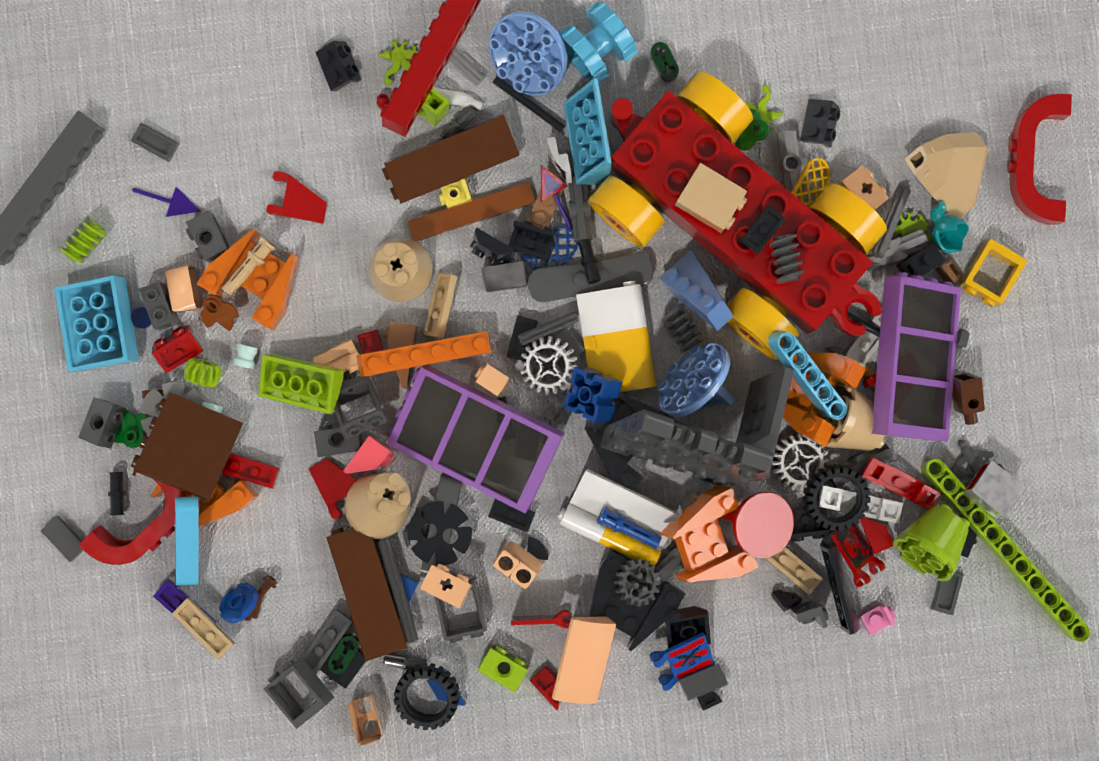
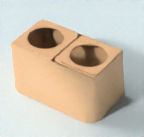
[165,265,202,313]
[492,541,543,590]
[348,694,384,746]

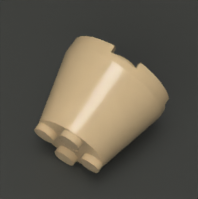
[369,238,433,302]
[820,383,885,451]
[344,473,411,539]

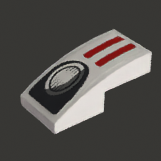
[547,137,572,183]

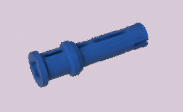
[596,506,662,549]

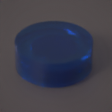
[131,307,152,329]

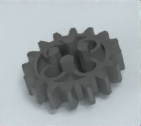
[614,559,661,607]

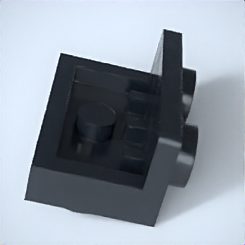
[315,41,361,91]
[800,99,840,148]
[508,220,557,262]
[790,506,831,542]

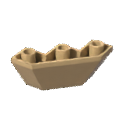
[904,132,988,218]

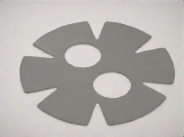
[140,382,203,435]

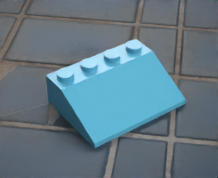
[563,78,612,185]
[54,275,140,373]

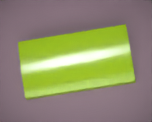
[258,353,344,414]

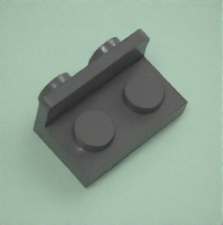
[789,600,829,628]

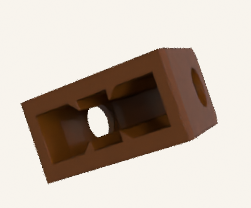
[952,373,985,425]

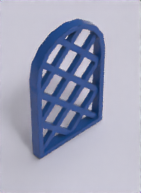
[522,226,578,271]

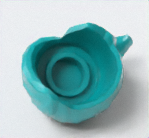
[930,200,969,253]

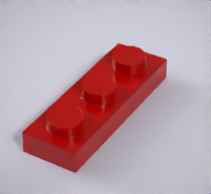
[222,453,280,489]

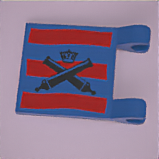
[650,632,715,691]

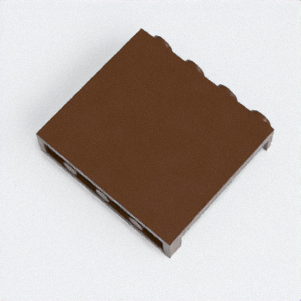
[130,393,243,505]

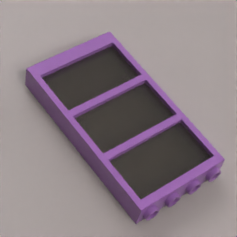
[871,272,961,442]
[387,365,565,514]

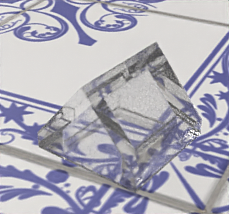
[748,141,769,166]

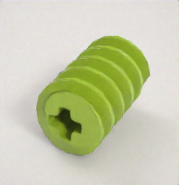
[59,216,107,263]

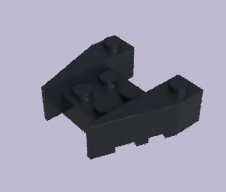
[584,393,681,490]
[588,548,686,651]

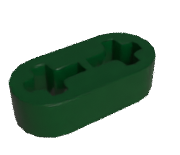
[650,42,679,82]
[328,634,360,674]

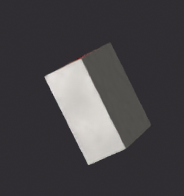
[964,461,1024,519]

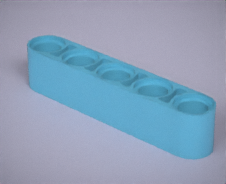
[768,331,847,420]
[175,496,199,586]

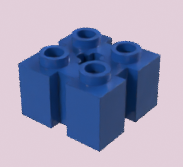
[563,367,623,423]

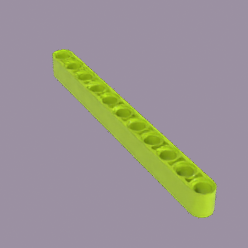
[921,458,1090,642]

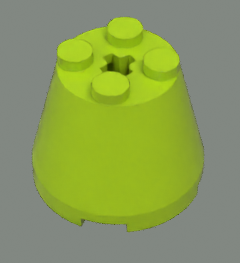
[893,504,970,581]

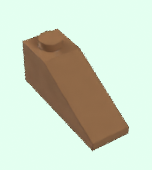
[384,321,418,389]

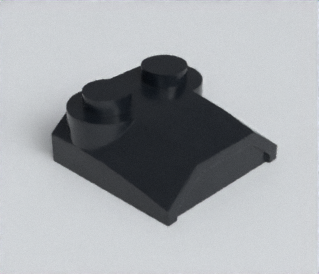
[470,227,515,266]
[664,606,711,648]

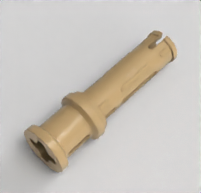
[222,236,276,296]

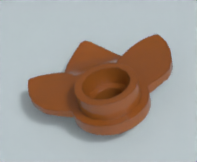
[201,294,239,331]

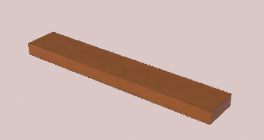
[408,182,535,242]

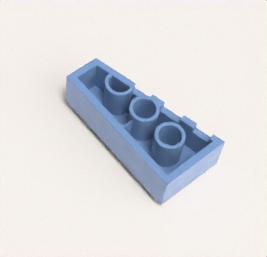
[660,250,733,331]

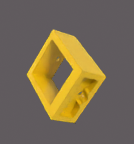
[959,239,1028,307]

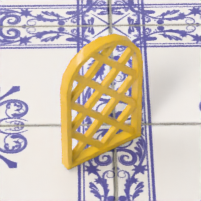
[792,158,830,208]

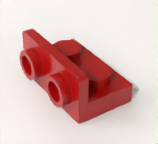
[152,325,203,373]

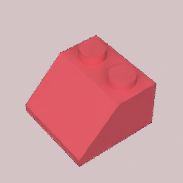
[343,436,395,474]

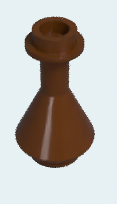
[245,574,277,622]

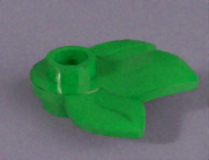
[735,109,769,150]
[114,410,148,448]

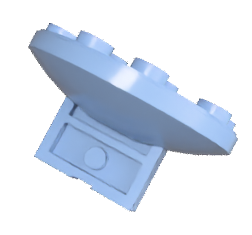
[489,11,568,96]
[658,343,735,417]

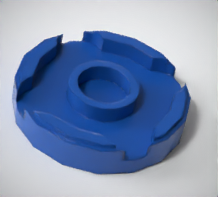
[219,583,258,624]

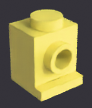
[438,178,472,209]

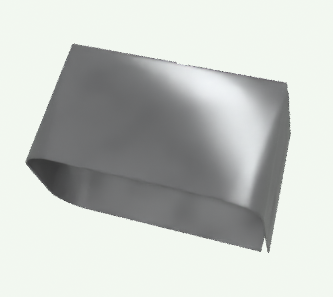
[481,261,527,293]

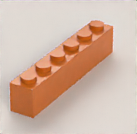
[356,331,491,377]

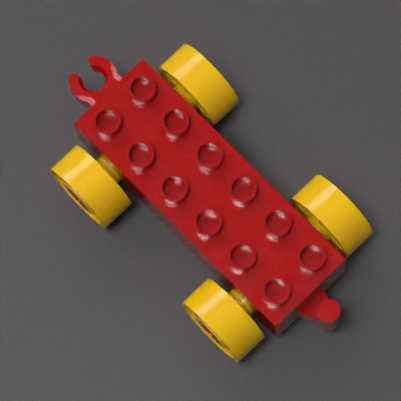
[588,71,887,361]

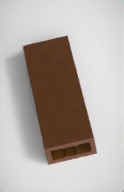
[382,114,520,204]
[326,527,409,661]

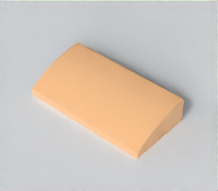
[552,616,616,704]

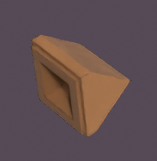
[935,259,963,284]

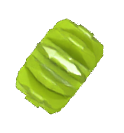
[184,358,222,387]

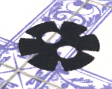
[407,501,472,566]

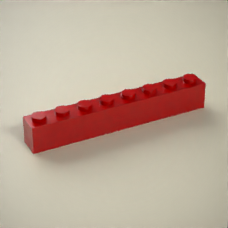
[380,0,481,137]

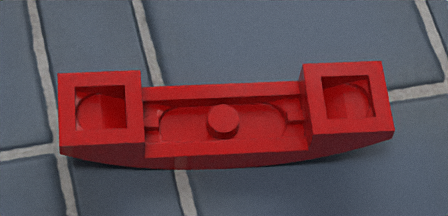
[861,456,941,510]

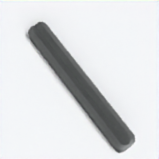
[872,185,911,259]

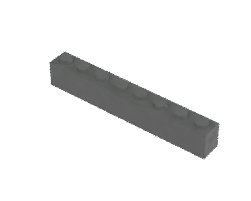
[0,110,105,266]

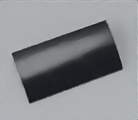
[820,542,860,635]

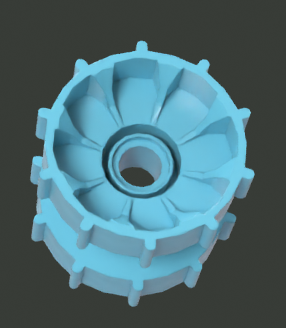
[559,2,638,84]

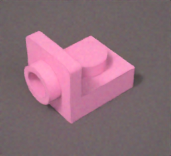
[859,603,896,635]

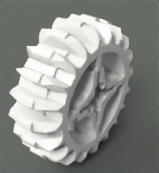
[520,336,578,394]
[772,433,830,491]

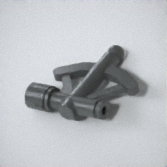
[951,439,1004,488]

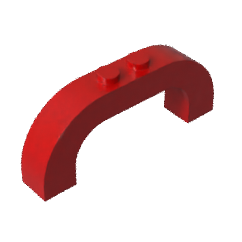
[1007,94,1072,225]
[78,479,191,565]

